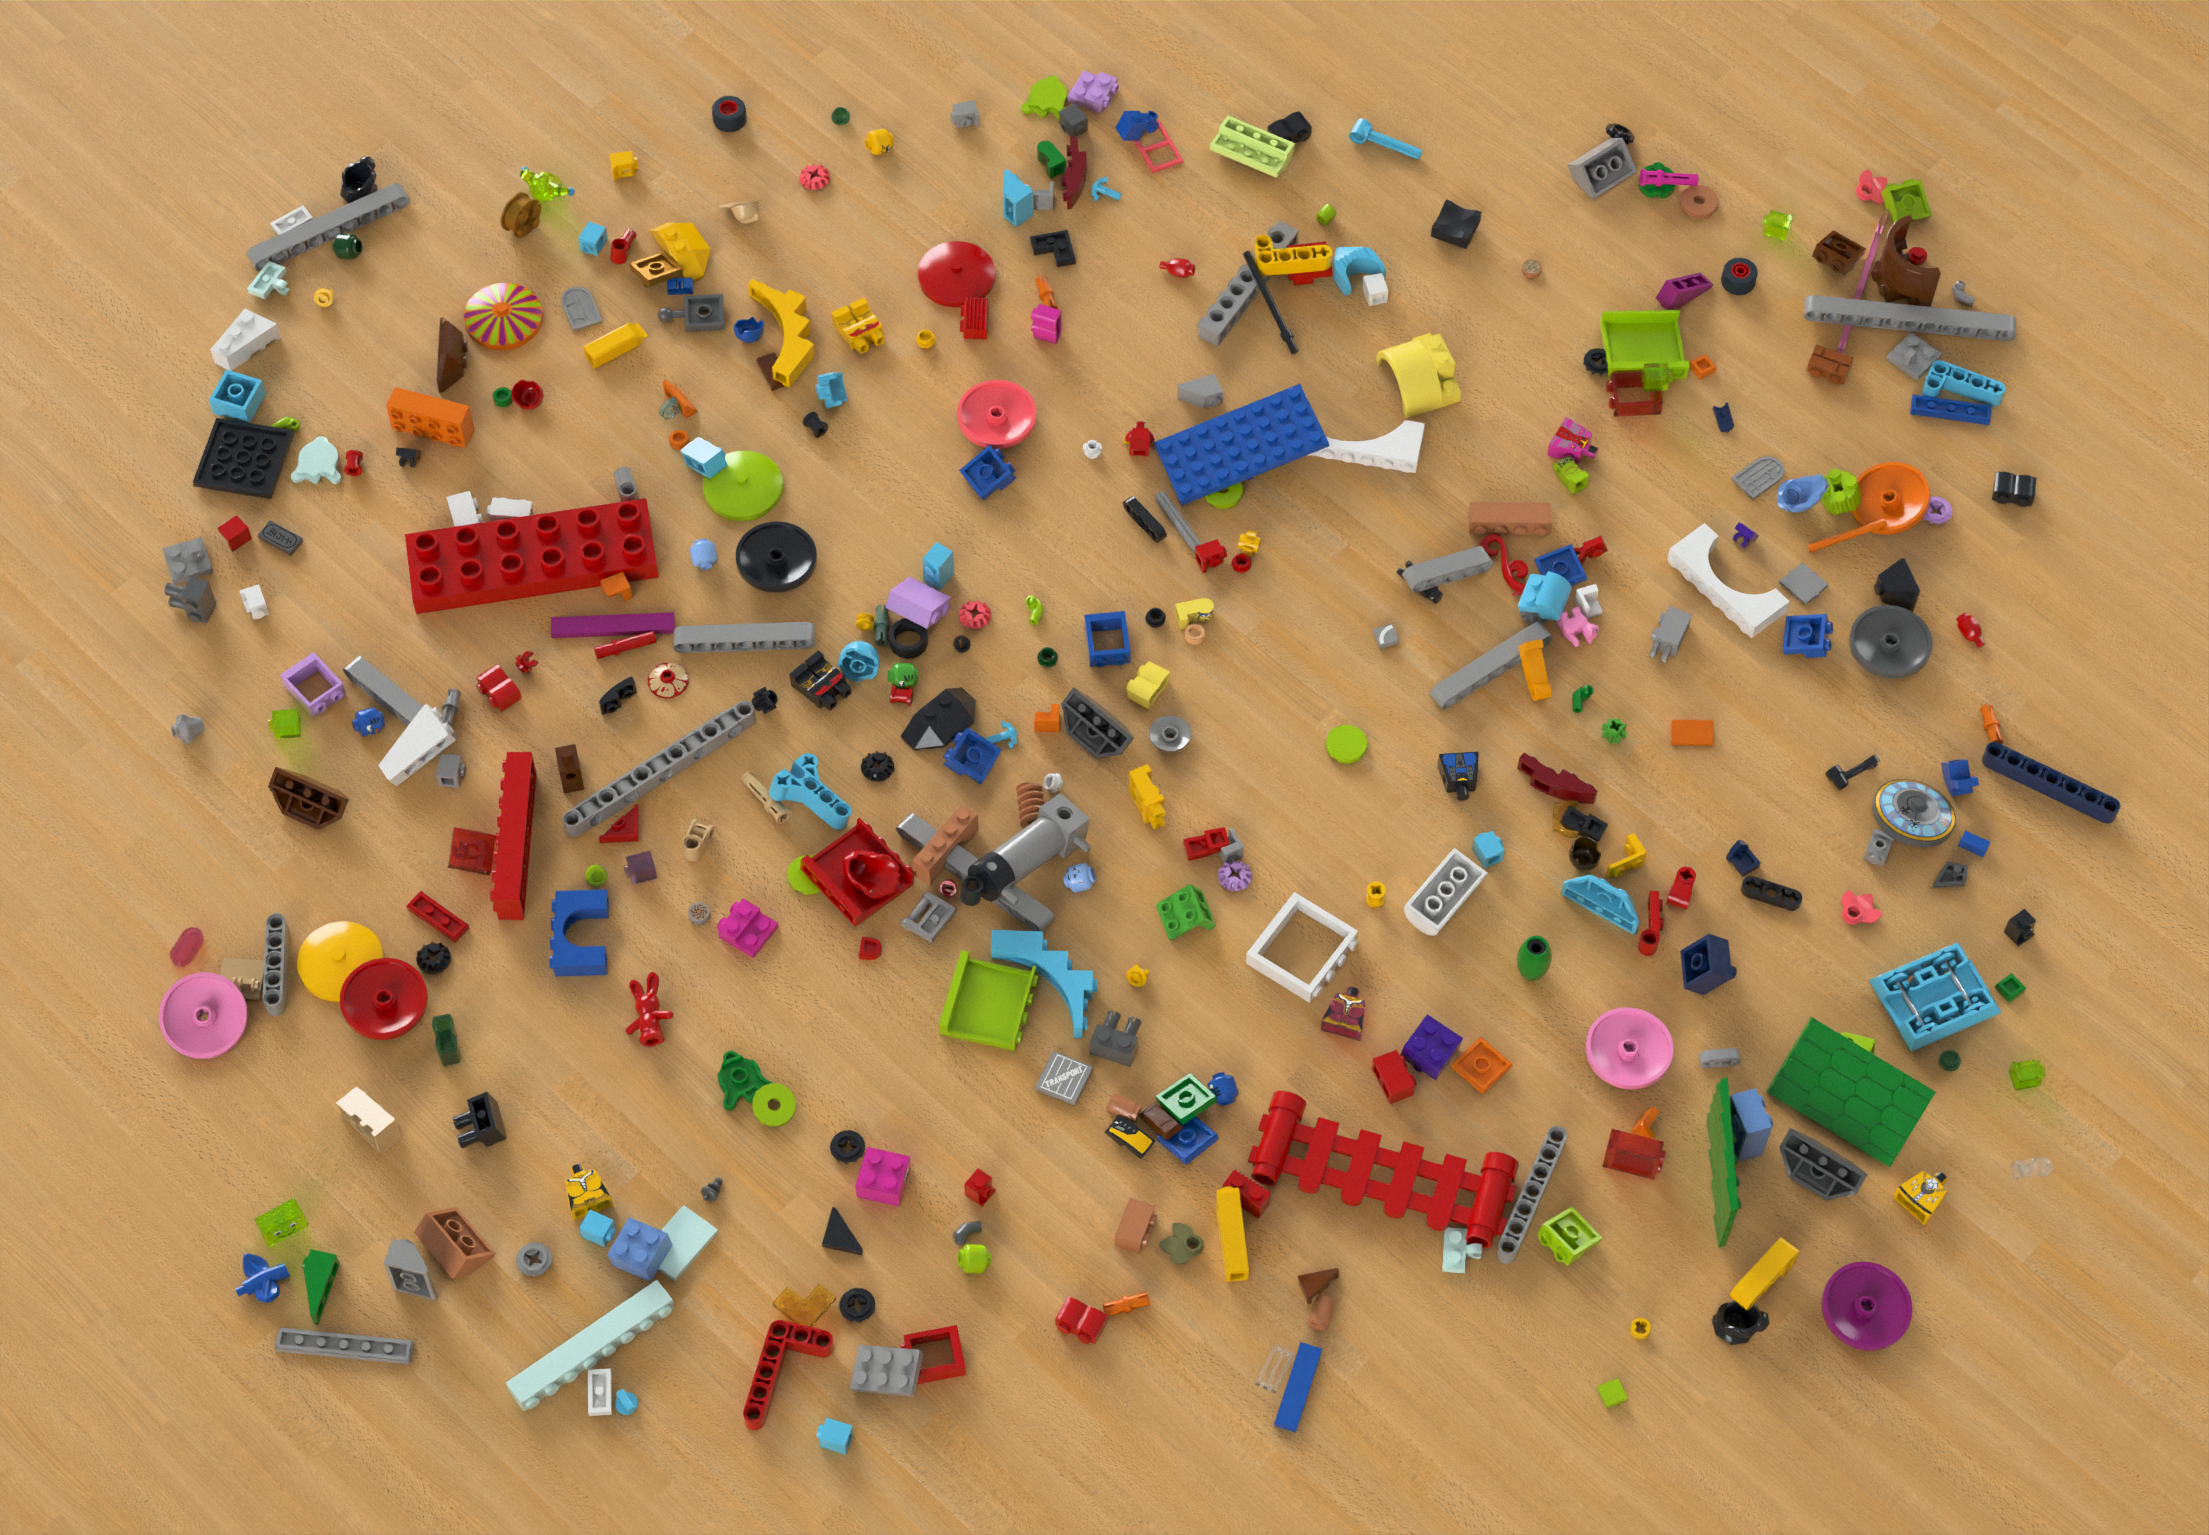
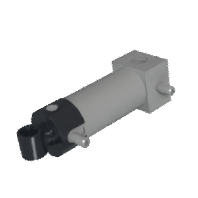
[960,793,1091,906]

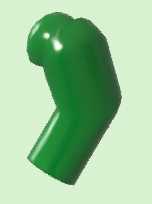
[1572,685,1593,713]

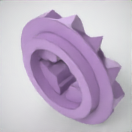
[1923,496,1952,525]
[1218,859,1252,891]

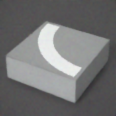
[1373,624,1399,649]

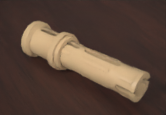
[741,772,792,825]

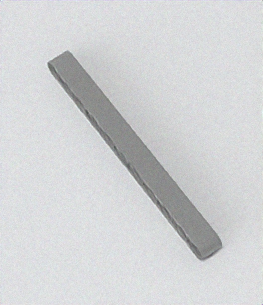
[1804,295,2016,341]

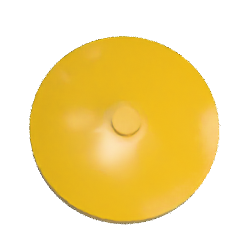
[297,922,384,1001]

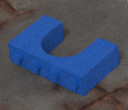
[549,889,609,977]

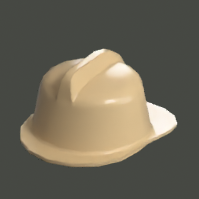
[719,199,762,224]

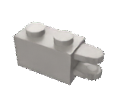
[1649,606,1692,663]

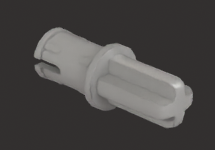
[441,689,461,726]

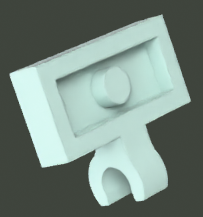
[247,261,290,299]
[1442,1227,1482,1273]

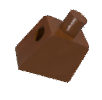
[555,744,584,794]

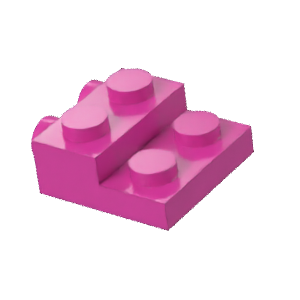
[717,899,779,958]

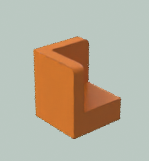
[600,572,632,601]
[1034,704,1060,732]

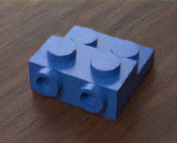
[959,445,1016,501]
[1782,614,1833,658]
[943,727,1002,784]

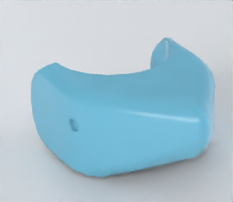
[1333,247,1386,296]

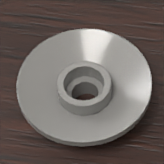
[1149,715,1191,752]

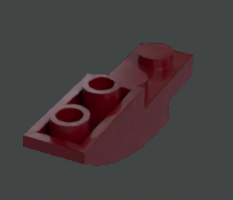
[1061,137,1087,209]
[1517,753,1598,804]

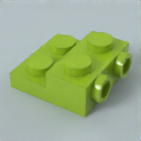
[1881,179,1932,224]
[1537,1207,1602,1266]

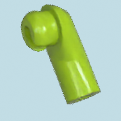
[270,416,300,431]

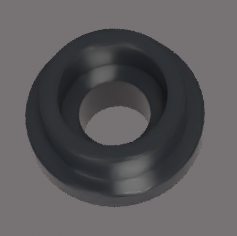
[1145,608,1166,628]

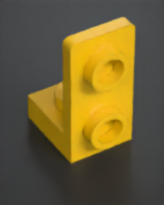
[1606,833,1647,879]

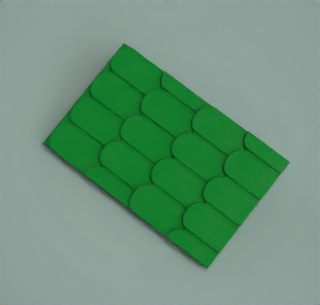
[1766,1017,1936,1167]
[1706,1077,1741,1248]

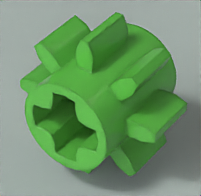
[1601,718,1627,744]

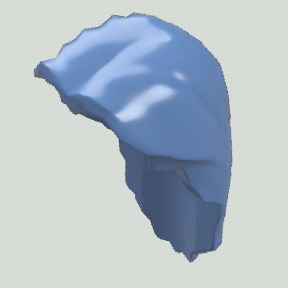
[1777,474,1830,513]

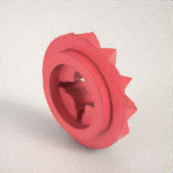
[799,163,830,190]
[959,600,991,629]

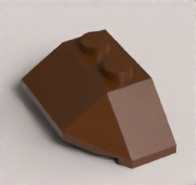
[436,317,468,393]
[268,767,349,830]

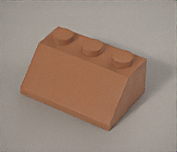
[414,1207,496,1279]

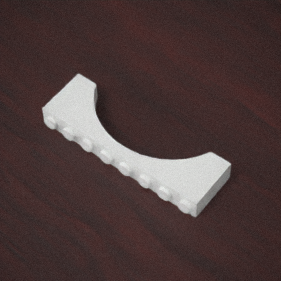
[1307,420,1425,473]

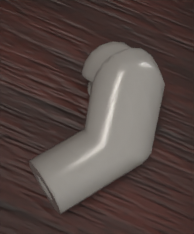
[1952,280,1975,306]

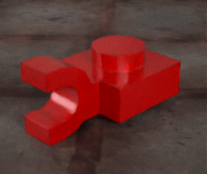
[1574,536,1608,564]

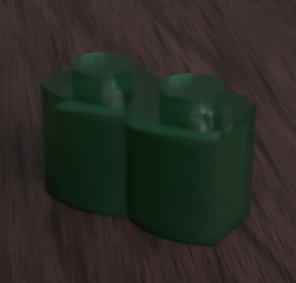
[432,1014,461,1066]

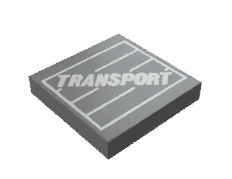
[1035,1051,1093,1106]

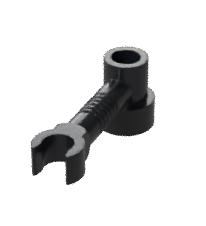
[1825,754,1880,790]

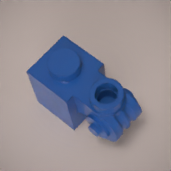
[1115,111,1159,141]

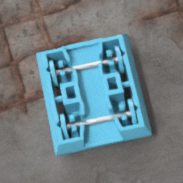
[1869,942,2001,1052]

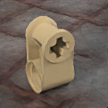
[682,819,715,861]

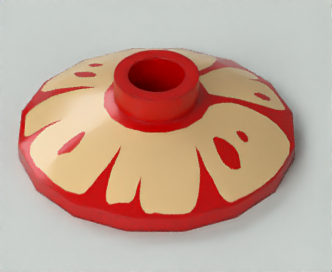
[648,663,689,698]

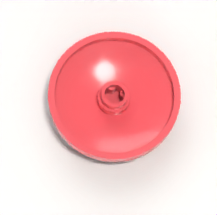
[957,380,1036,449]

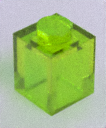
[1642,363,1673,391]
[269,709,301,739]

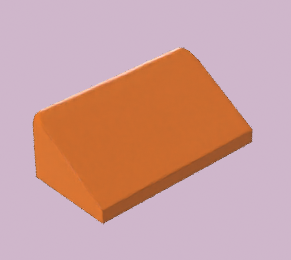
[663,380,698,419]
[1670,720,1713,746]

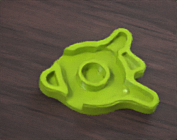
[1021,75,1067,119]

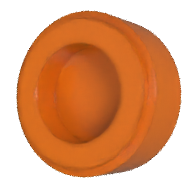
[669,430,689,450]

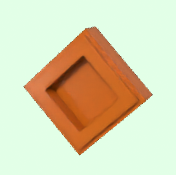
[1689,354,1717,379]

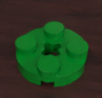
[1638,162,1676,199]

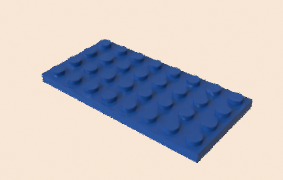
[1153,384,1329,506]

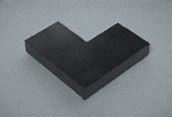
[1030,230,1076,267]

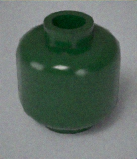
[332,234,363,259]

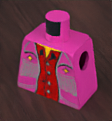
[1547,417,1599,464]

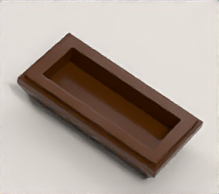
[1139,1102,1183,1141]

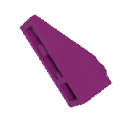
[1656,273,1713,310]

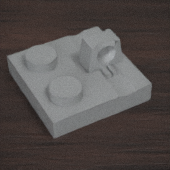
[1886,332,1942,381]
[163,537,213,584]

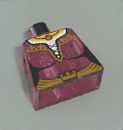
[1321,987,1365,1041]

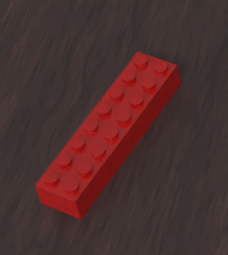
[490,752,537,920]

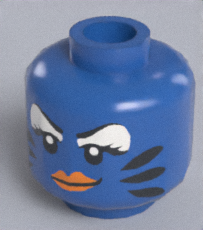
[352,707,385,737]
[1207,1072,1239,1106]

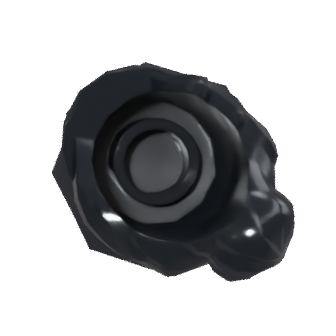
[340,156,377,204]
[1712,1300,1770,1345]

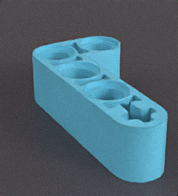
[1922,360,2006,407]

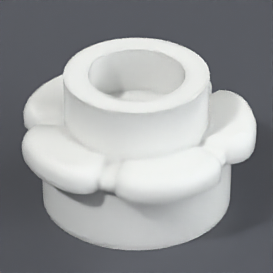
[1083,440,1102,459]
[1044,773,1063,793]

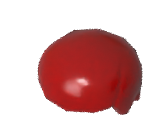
[511,379,544,410]

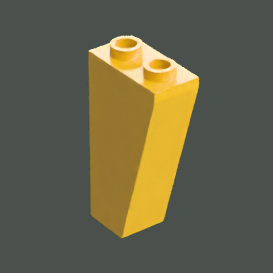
[1215,1186,1249,1282]

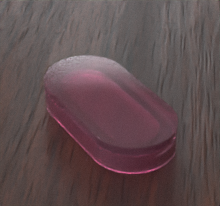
[170,927,204,967]

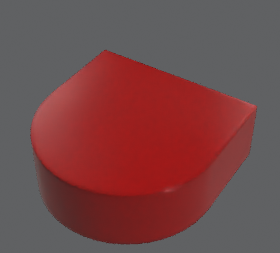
[859,937,882,960]

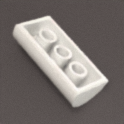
[1403,848,1488,936]

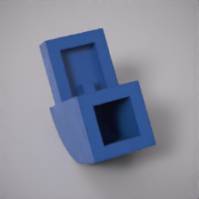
[1941,759,1979,796]

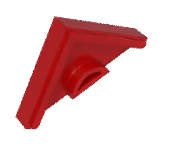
[599,804,639,843]

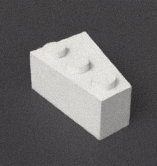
[210,309,281,371]

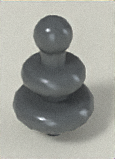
[701,1177,723,1201]

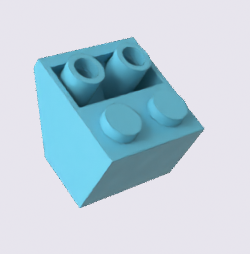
[1003,169,1033,227]

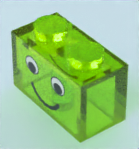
[254,1198,309,1247]

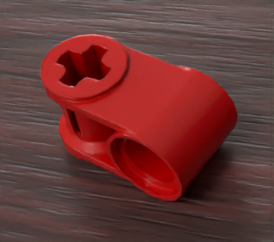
[1666,866,1696,910]

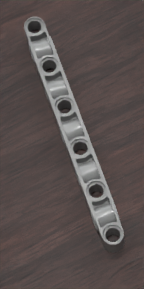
[563,701,755,837]

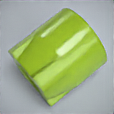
[1316,204,1337,226]

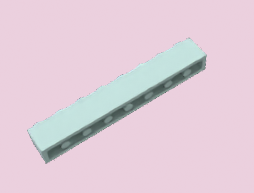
[506,1280,674,1411]

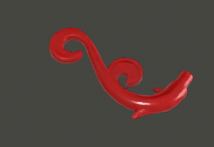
[1480,534,1529,596]

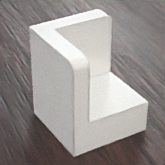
[1362,273,1388,306]
[1575,584,1602,619]

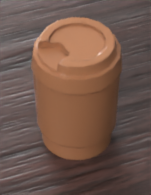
[1107,1094,1142,1122]
[1308,1295,1334,1332]

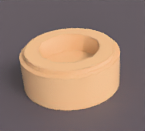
[1184,624,1205,645]

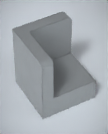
[1033,181,1054,210]
[1218,828,1244,864]

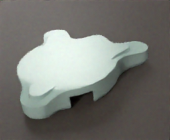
[291,436,342,484]

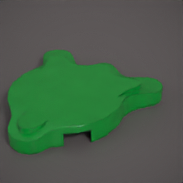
[718,1051,773,1111]

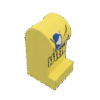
[1175,598,1214,630]

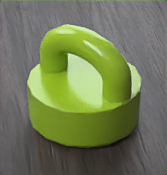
[585,865,607,887]

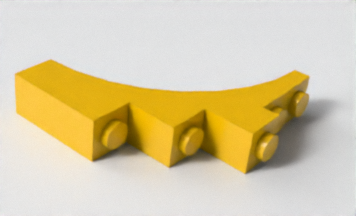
[748,279,815,388]

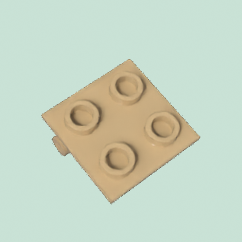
[220,958,264,1000]

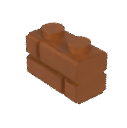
[1807,344,1854,384]

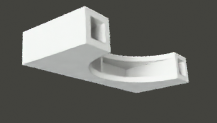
[1667,523,1790,638]

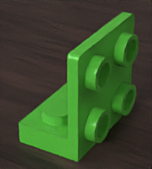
[1156,884,1216,940]

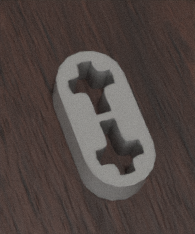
[1699,1048,1741,1068]

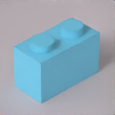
[680,437,727,479]
[922,542,954,590]

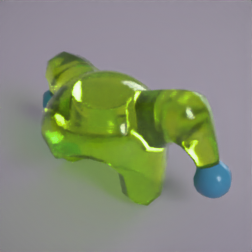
[520,166,575,202]

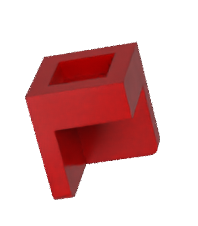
[218,515,252,551]

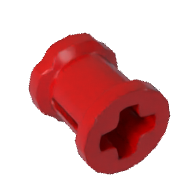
[344,450,363,476]
[890,685,914,706]

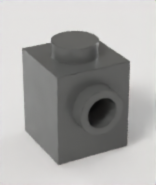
[1059,103,1088,137]

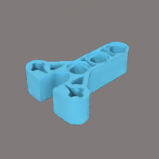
[769,753,852,830]

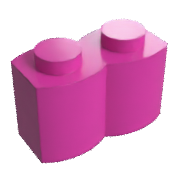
[1031,304,1062,344]

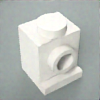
[239,584,269,620]

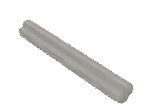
[1155,491,1202,554]

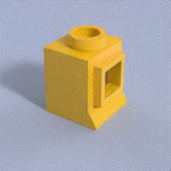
[609,151,639,181]

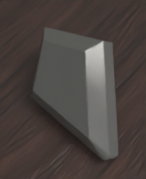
[1933,861,1968,888]

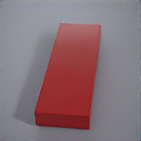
[407,891,469,943]

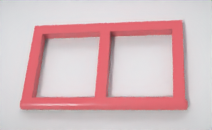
[1134,120,1184,173]

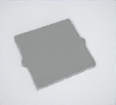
[1779,562,1828,605]

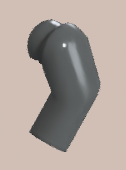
[953,1221,982,1245]

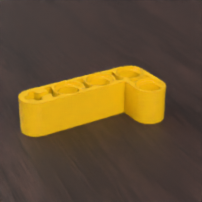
[1254,235,1332,276]
[1729,1237,1800,1310]

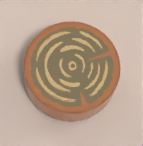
[1522,259,1542,279]

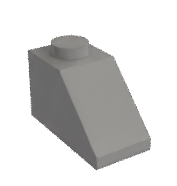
[1177,374,1223,409]

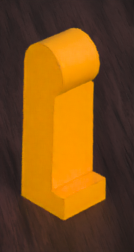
[1518,639,1551,701]

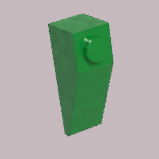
[302,1249,340,1325]

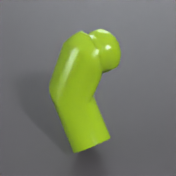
[1025,595,1044,625]

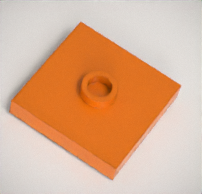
[1451,1037,1513,1095]

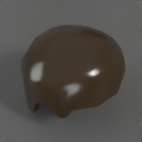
[1569,837,1601,871]

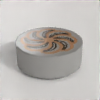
[688,902,710,925]

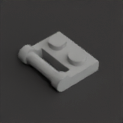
[900,891,956,943]

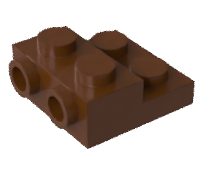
[1812,230,1866,275]

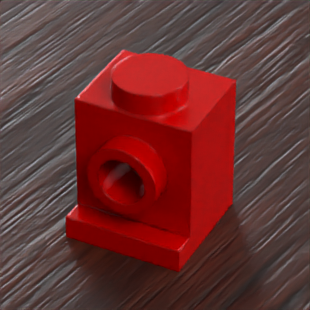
[1195,539,1227,573]
[964,1168,996,1207]

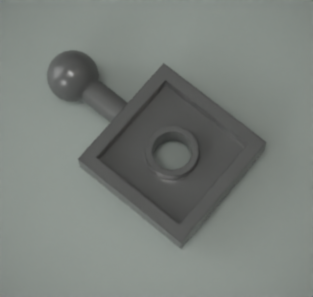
[658,294,725,332]

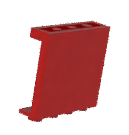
[800,817,914,927]

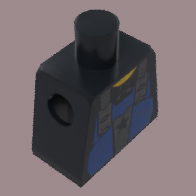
[1437,752,1479,801]

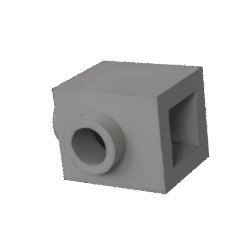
[436,753,466,788]

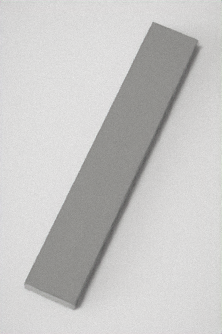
[275,1327,414,1365]

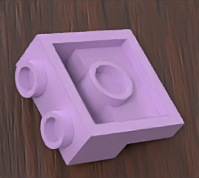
[1067,71,1119,114]

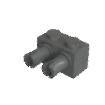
[164,577,216,623]
[1090,1010,1142,1067]

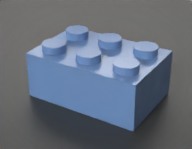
[1730,1088,1773,1162]

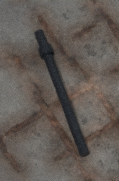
[1243,251,1298,354]

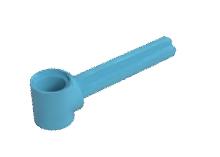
[1349,119,1422,159]

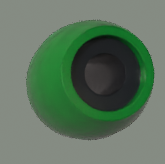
[1516,936,1552,981]

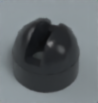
[953,635,971,653]

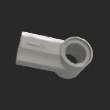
[614,466,639,502]

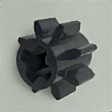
[752,687,778,714]

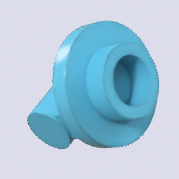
[615,1389,638,1415]

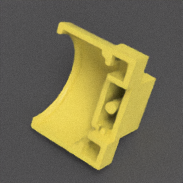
[1376,333,1461,418]

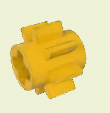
[1238,530,1261,556]

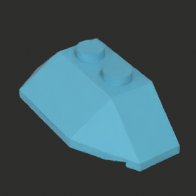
[1561,875,1639,935]

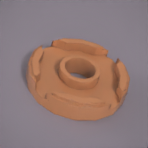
[1680,185,1718,219]

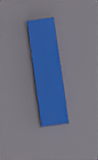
[1910,394,1991,425]
[1274,1342,1322,1433]

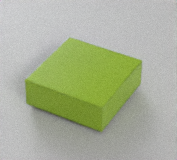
[1597,1378,1628,1409]

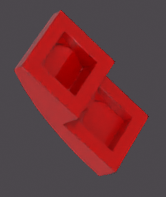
[1183,827,1230,861]

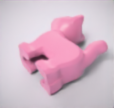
[1556,606,1599,647]

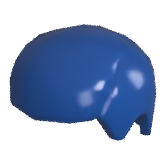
[733,317,764,343]

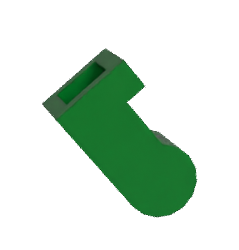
[1037,141,1067,179]

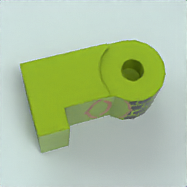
[1553,456,1589,495]

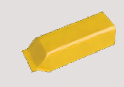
[583,322,648,369]

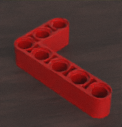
[743,1320,834,1430]

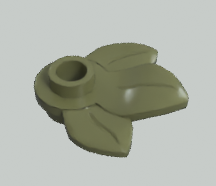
[1159,1223,1204,1265]

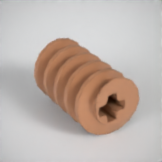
[1016,782,1044,828]

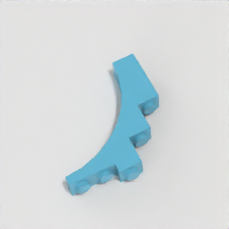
[991,930,1097,1038]

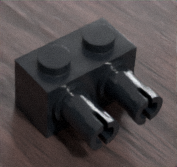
[453,1091,507,1149]

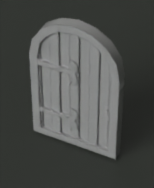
[561,286,603,332]
[1731,456,1785,500]

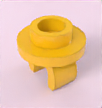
[314,288,333,307]
[1126,964,1149,987]

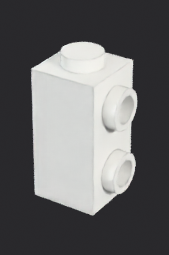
[487,497,535,521]

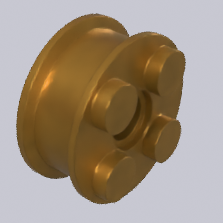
[501,192,541,238]

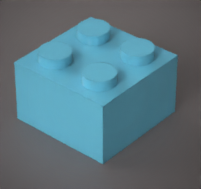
[209,370,266,423]

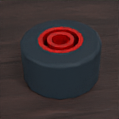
[712,96,746,132]
[1721,257,1758,295]

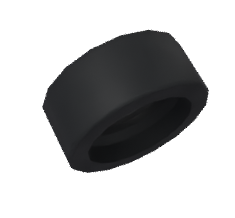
[889,618,928,659]

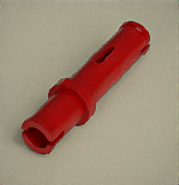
[594,631,657,660]

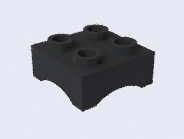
[1431,200,1482,249]

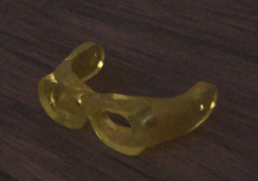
[1553,801,1579,838]

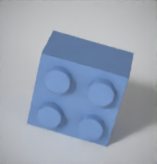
[607,1217,673,1282]

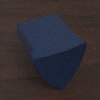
[1726,840,1761,877]

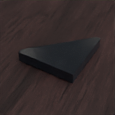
[822,1207,863,1255]

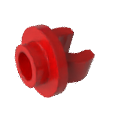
[515,651,539,673]

